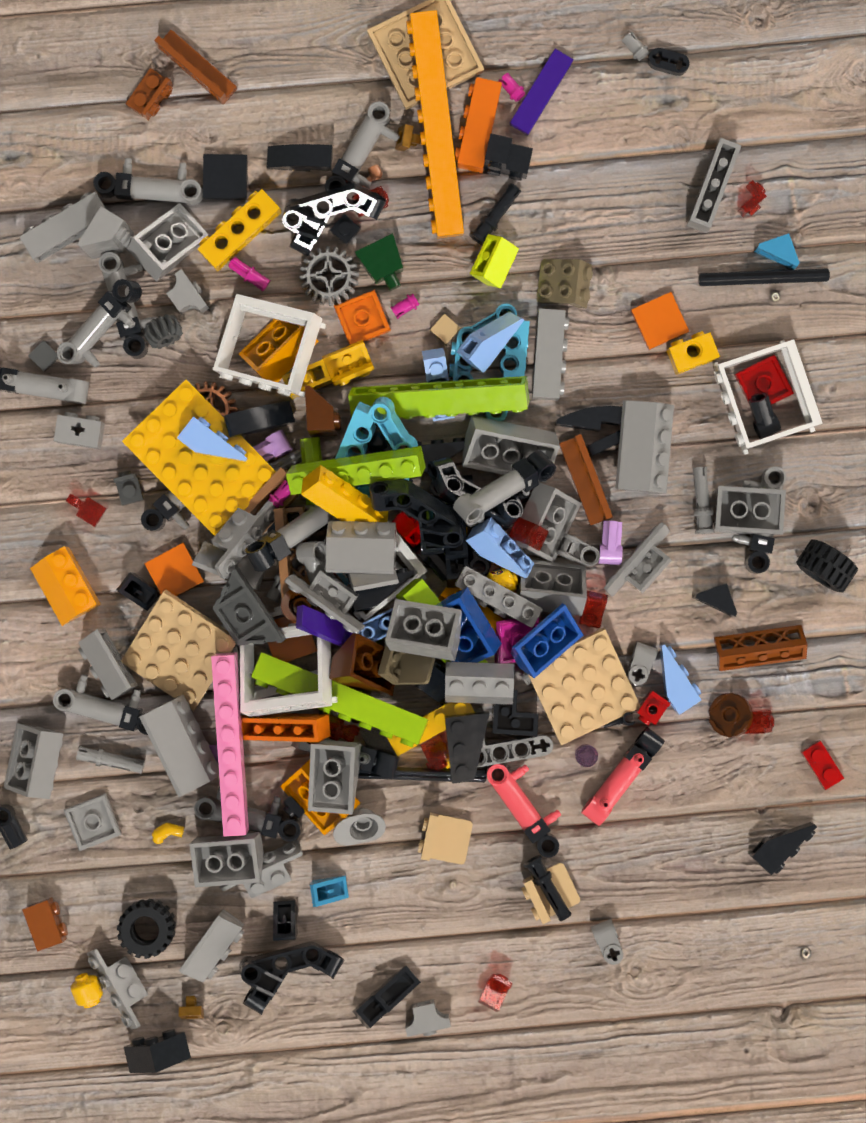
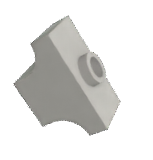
[166,269,209,315]
[405,999,451,1037]

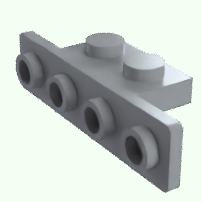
[211,500,276,579]
[604,522,672,597]
[455,566,542,627]
[284,569,365,634]
[220,840,303,898]
[87,949,148,1030]

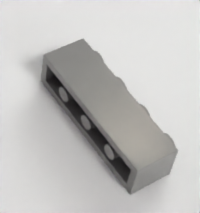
[686,138,741,233]
[20,192,106,263]
[532,308,569,401]

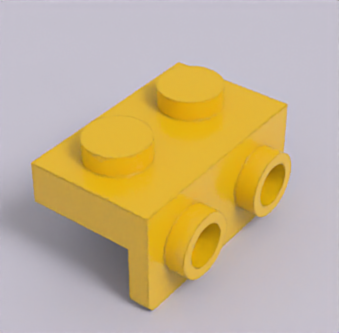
[322,340,375,386]

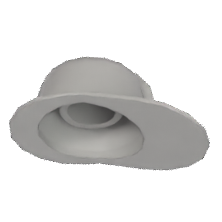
[333,808,386,846]

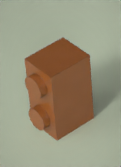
[22,897,68,952]

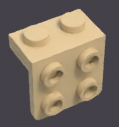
[418,812,473,865]
[521,863,580,924]

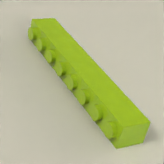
[348,376,530,419]
[251,652,429,747]

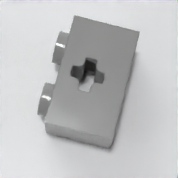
[53,412,105,450]

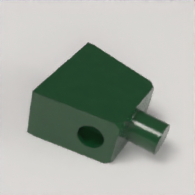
[355,233,403,291]

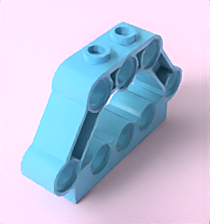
[449,304,530,422]
[335,397,418,498]

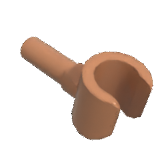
[360,165,382,187]

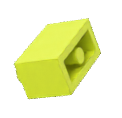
[470,234,519,288]

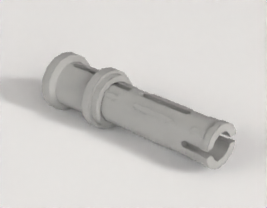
[693,467,715,534]

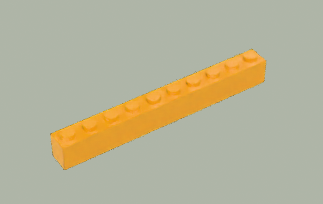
[406,10,464,239]

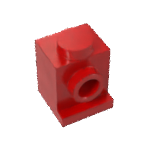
[392,511,420,548]
[635,690,671,726]

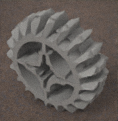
[299,246,359,306]

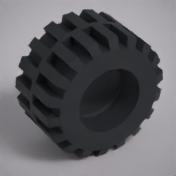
[796,539,858,592]
[117,899,176,959]

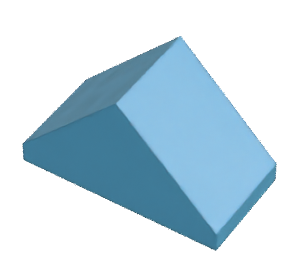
[754,233,800,270]
[310,876,349,907]

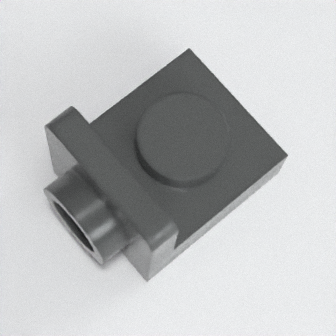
[113,471,144,506]

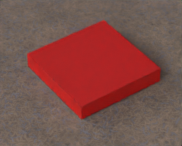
[734,354,794,405]

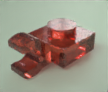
[66,494,107,527]
[323,712,360,742]

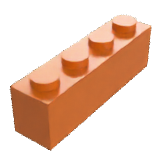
[455,77,502,173]
[241,713,330,742]

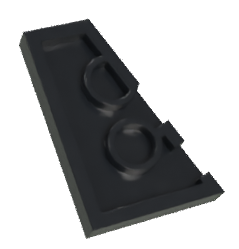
[444,711,490,784]

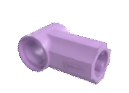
[253,430,293,462]
[598,521,623,565]

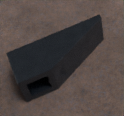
[404,437,465,473]
[348,568,414,613]
[749,822,817,875]

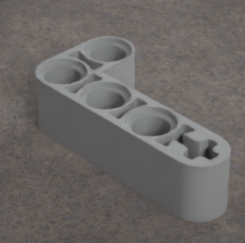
[478,734,553,767]

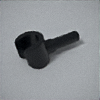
[603,712,635,728]

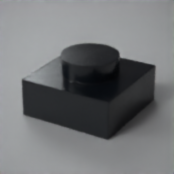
[330,214,361,246]
[283,796,305,819]

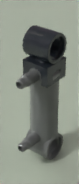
[291,735,400,779]
[194,787,302,842]

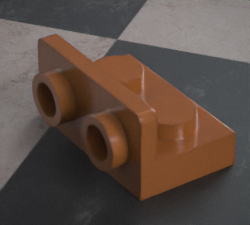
[126,68,173,121]

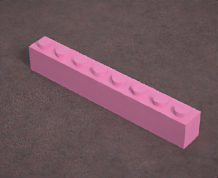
[211,652,249,836]

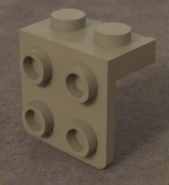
[537,259,593,308]
[378,644,435,685]

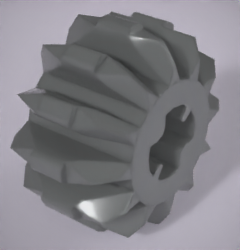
[144,314,183,349]

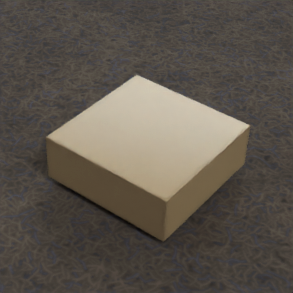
[430,314,461,345]

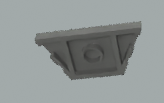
[212,567,286,646]

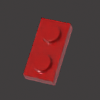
[801,740,845,790]

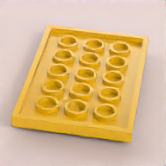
[122,380,276,536]

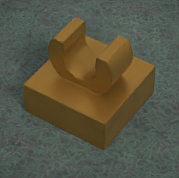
[395,124,421,151]
[179,996,204,1019]

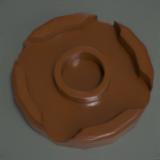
[709,693,753,737]

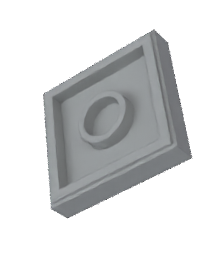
[64,793,122,851]

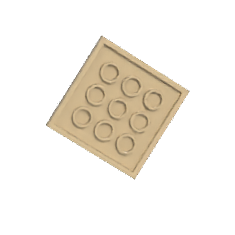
[367,0,484,110]
[121,590,237,711]
[528,628,640,745]

